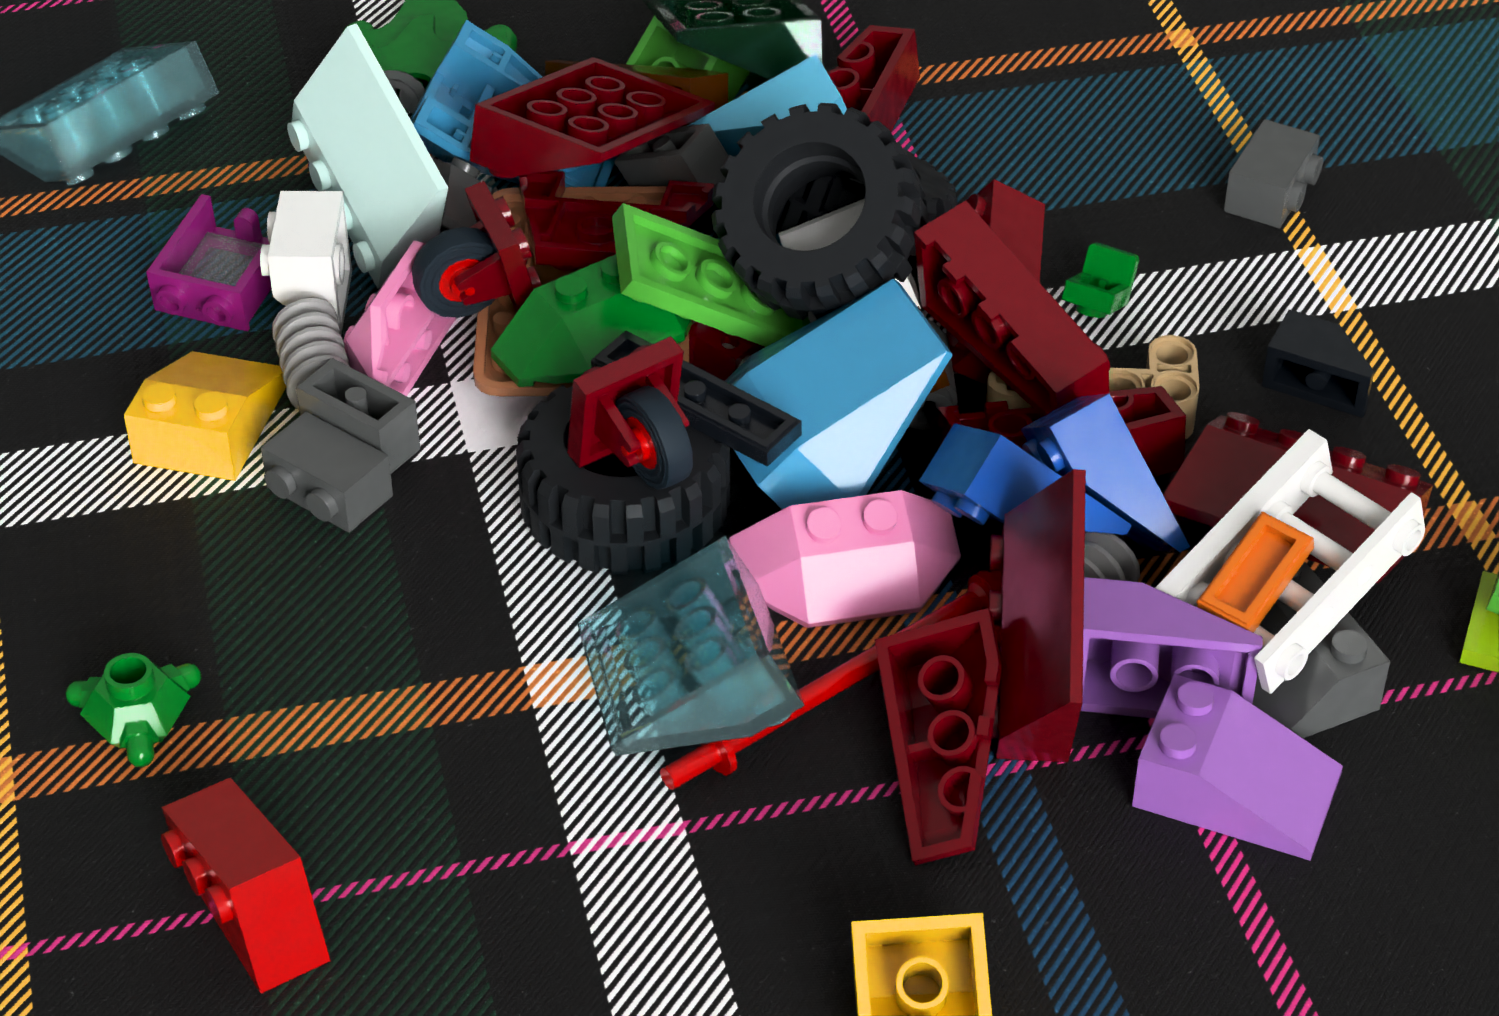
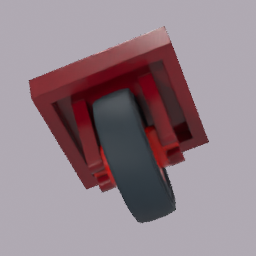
[412,181,542,318]
[567,336,693,490]

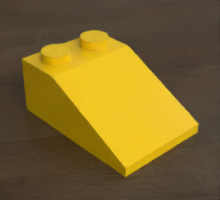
[124,351,286,481]
[851,913,992,1016]

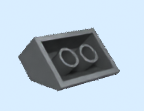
[1252,562,1390,738]

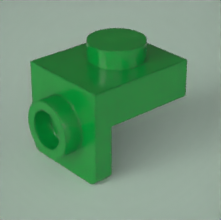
[1061,242,1139,318]

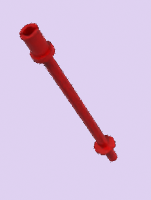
[660,570,1001,790]

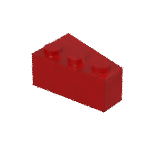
[161,777,331,994]

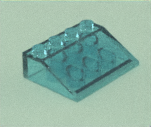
[0,41,220,186]
[577,536,805,756]

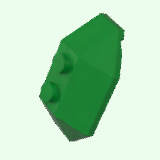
[490,254,694,387]

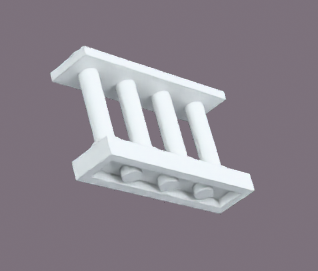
[1155,429,1425,694]

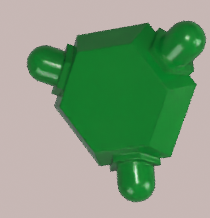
[65,653,201,767]

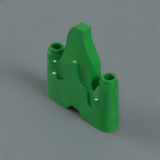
[342,0,517,113]

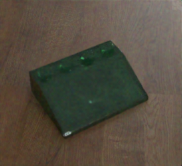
[642,0,822,79]

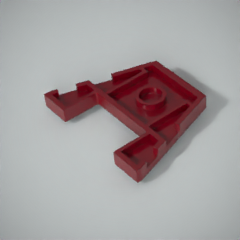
[519,171,714,270]

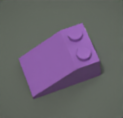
[1081,577,1263,718]
[1132,674,1343,861]

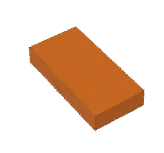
[1197,512,1314,633]

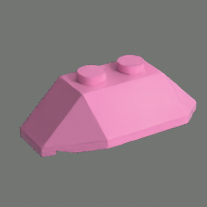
[344,241,456,396]
[729,490,961,628]

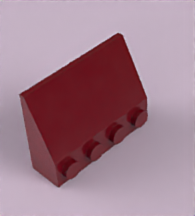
[469,57,715,178]
[1163,412,1433,584]
[988,469,1086,762]

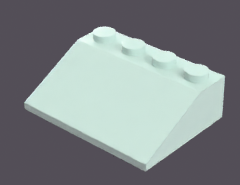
[287,24,448,288]

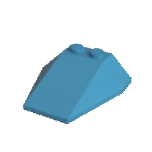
[410,20,618,187]
[725,278,953,509]

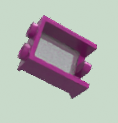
[146,194,272,332]

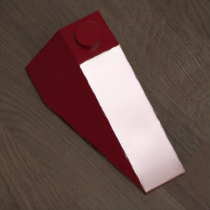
[875,608,1002,865]

